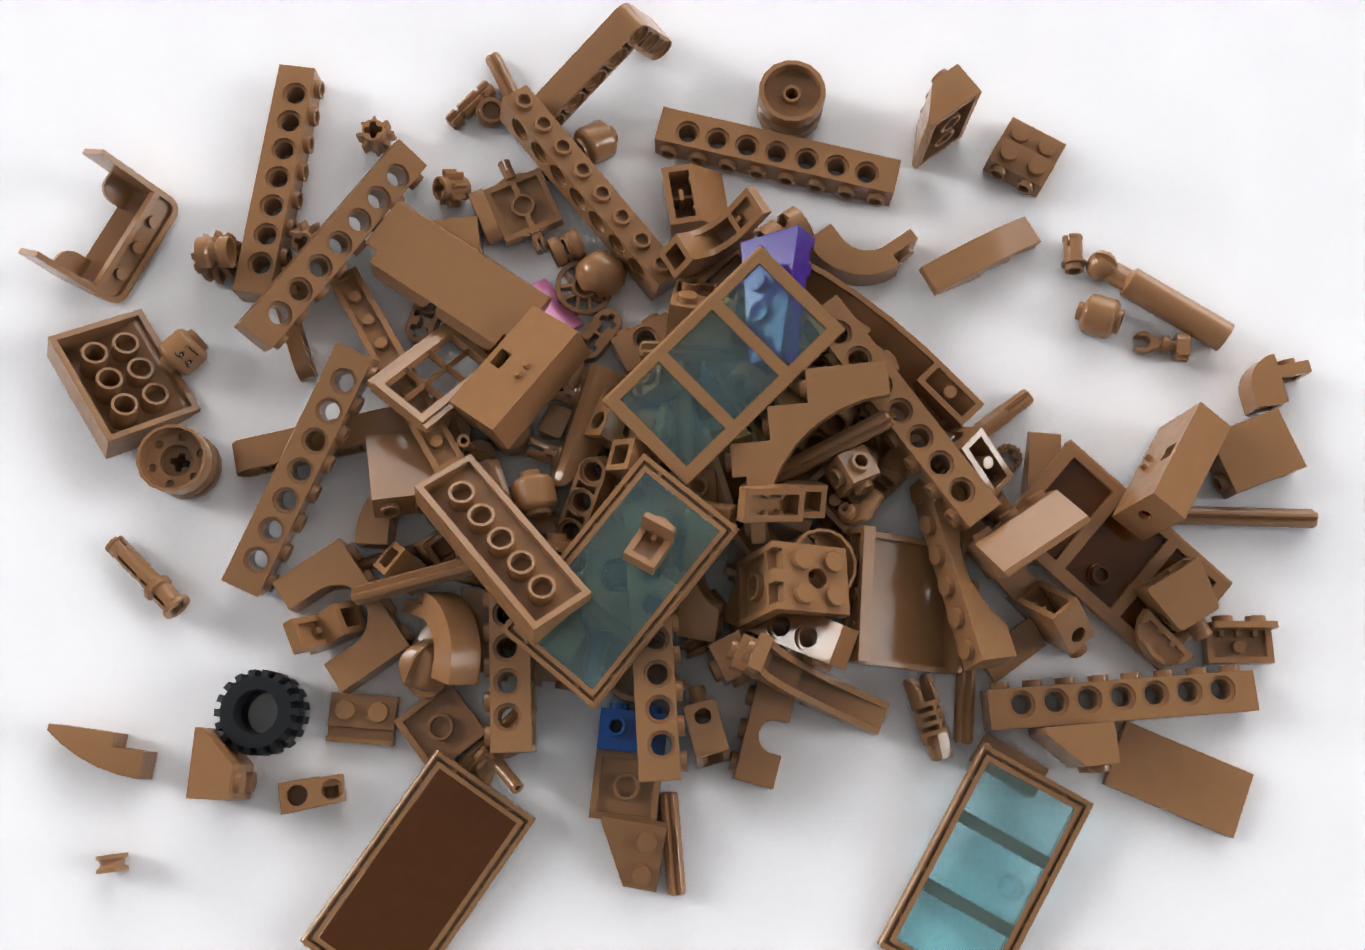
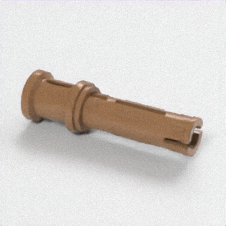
[105,535,190,619]

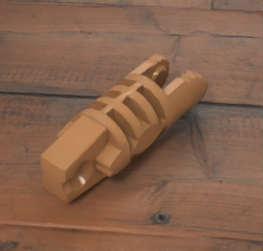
[903,673,953,761]

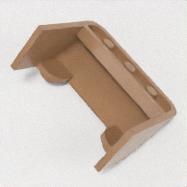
[18,148,178,303]

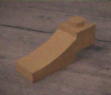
[737,480,828,523]

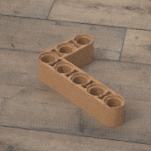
[536,3,672,126]

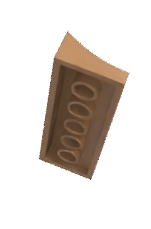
[414,454,592,647]

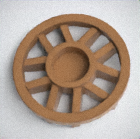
[555,260,612,317]

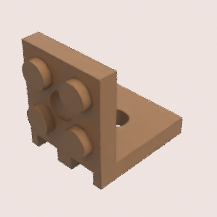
[736,540,850,628]

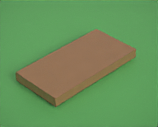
[1101,721,1254,838]

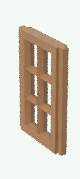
[366,323,489,433]

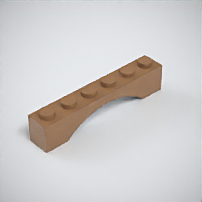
[909,472,1017,671]

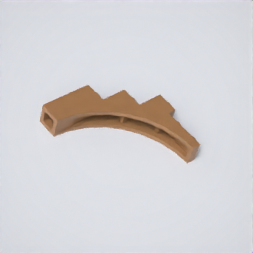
[725,360,890,544]
[726,632,890,736]

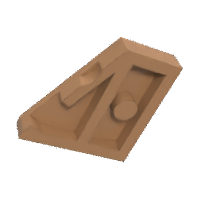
[601,811,668,892]

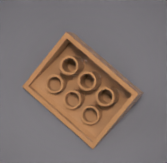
[47,309,201,459]

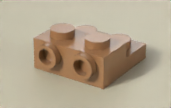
[983,117,1067,198]

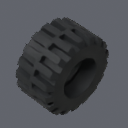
[214,669,310,756]

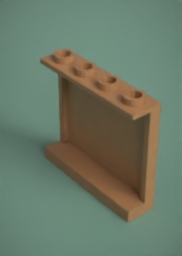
[842,525,967,674]

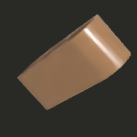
[556,455,616,541]

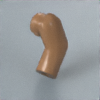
[838,488,884,525]

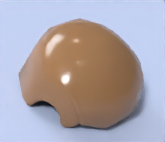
[575,250,626,298]

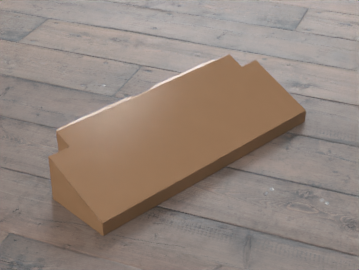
[365,201,552,350]

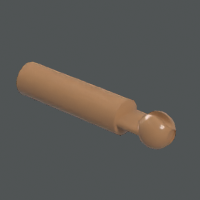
[1086,250,1235,351]

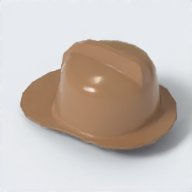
[398,625,446,698]

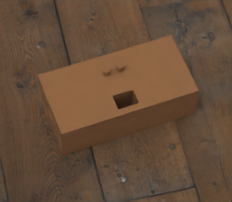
[449,305,591,450]
[1112,402,1231,541]

